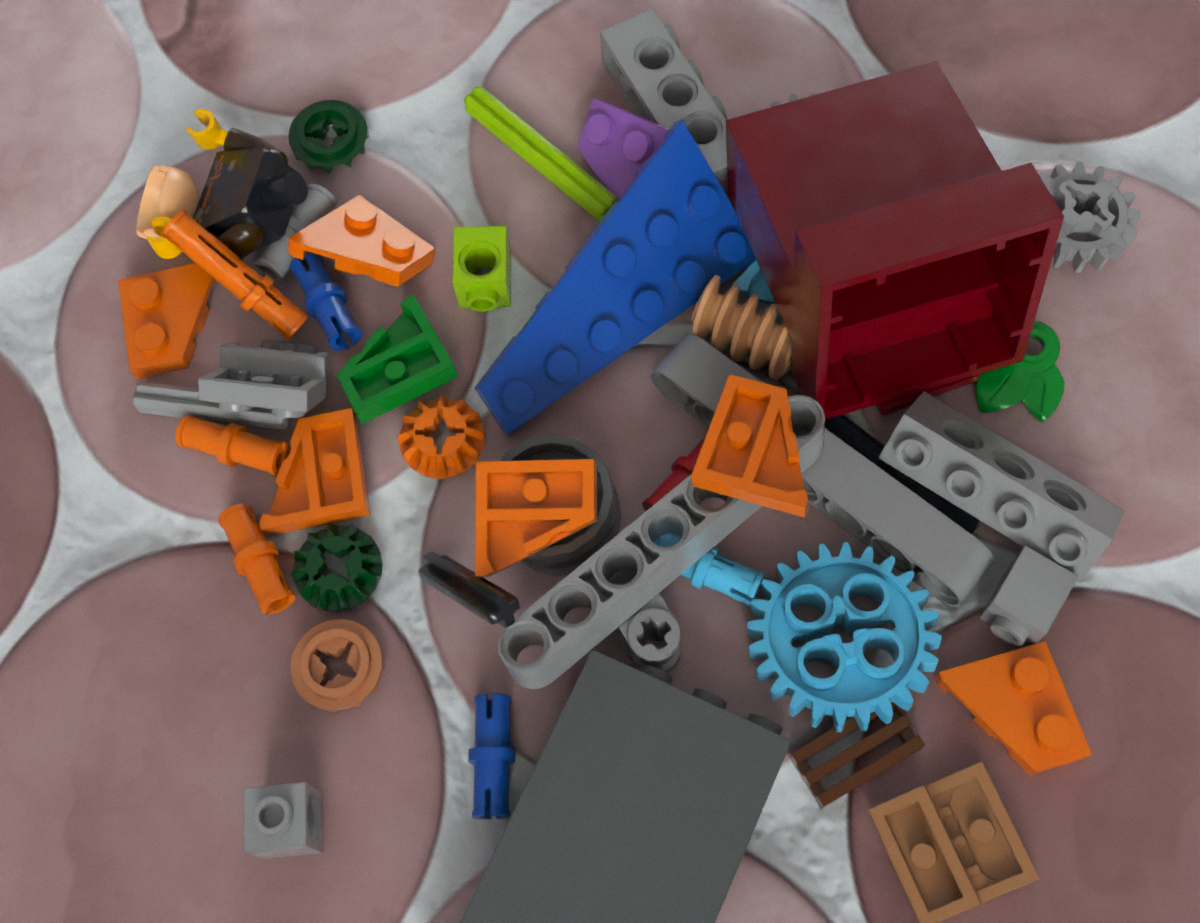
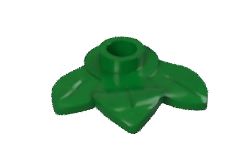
[976,321,1065,422]

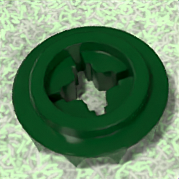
[288,100,370,174]
[291,523,383,612]

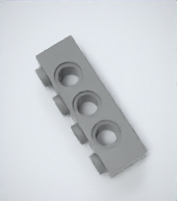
[600,8,728,194]
[878,391,1125,582]

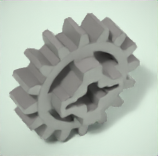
[1039,162,1141,273]

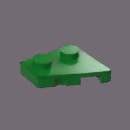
[336,294,459,424]

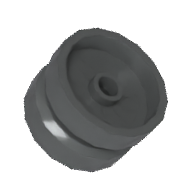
[500,434,622,576]

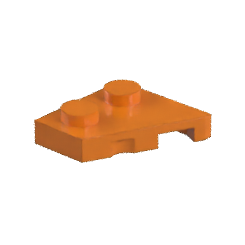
[118,263,218,380]
[691,374,808,518]
[475,459,597,578]

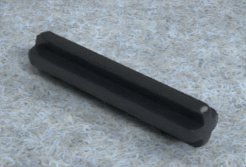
[418,552,520,628]

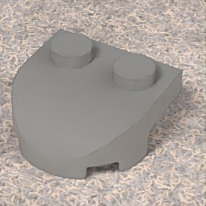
[198,340,327,418]

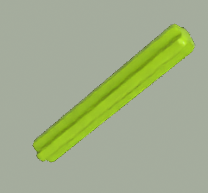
[464,87,617,221]

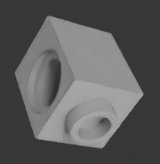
[979,546,1079,646]
[244,782,323,859]

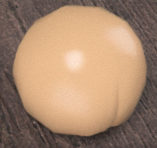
[136,165,199,239]

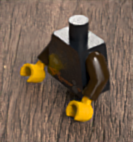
[147,109,308,260]

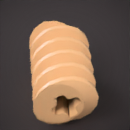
[691,275,792,381]

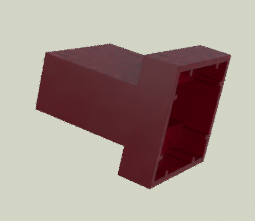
[725,61,1064,420]

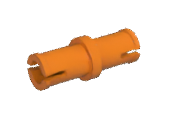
[175,414,290,476]
[218,503,296,615]

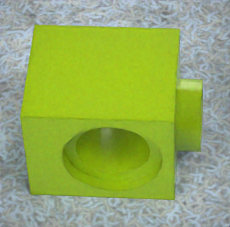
[452,226,511,312]

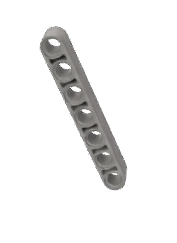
[650,333,994,607]
[498,395,825,689]

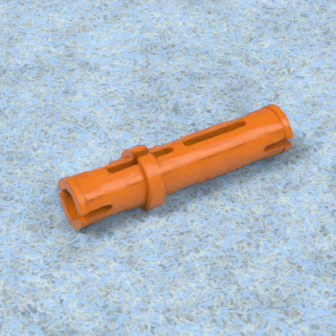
[160,209,310,341]

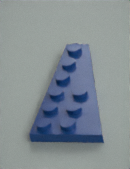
[474,119,756,434]

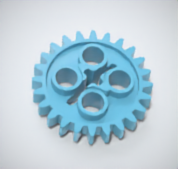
[747,542,942,732]

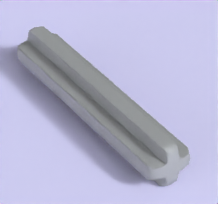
[132,381,291,430]

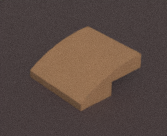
[868,761,1040,923]

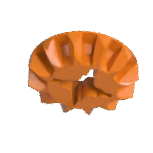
[397,394,485,479]

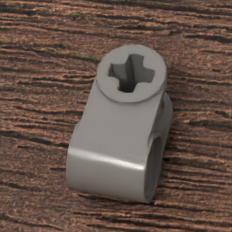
[609,570,681,673]

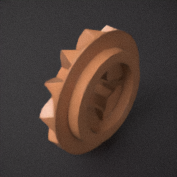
[290,619,385,713]

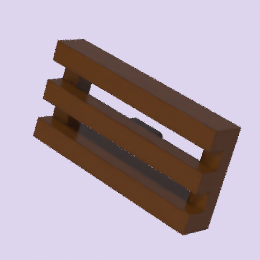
[789,702,925,809]

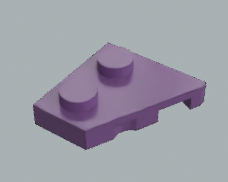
[577,98,669,202]

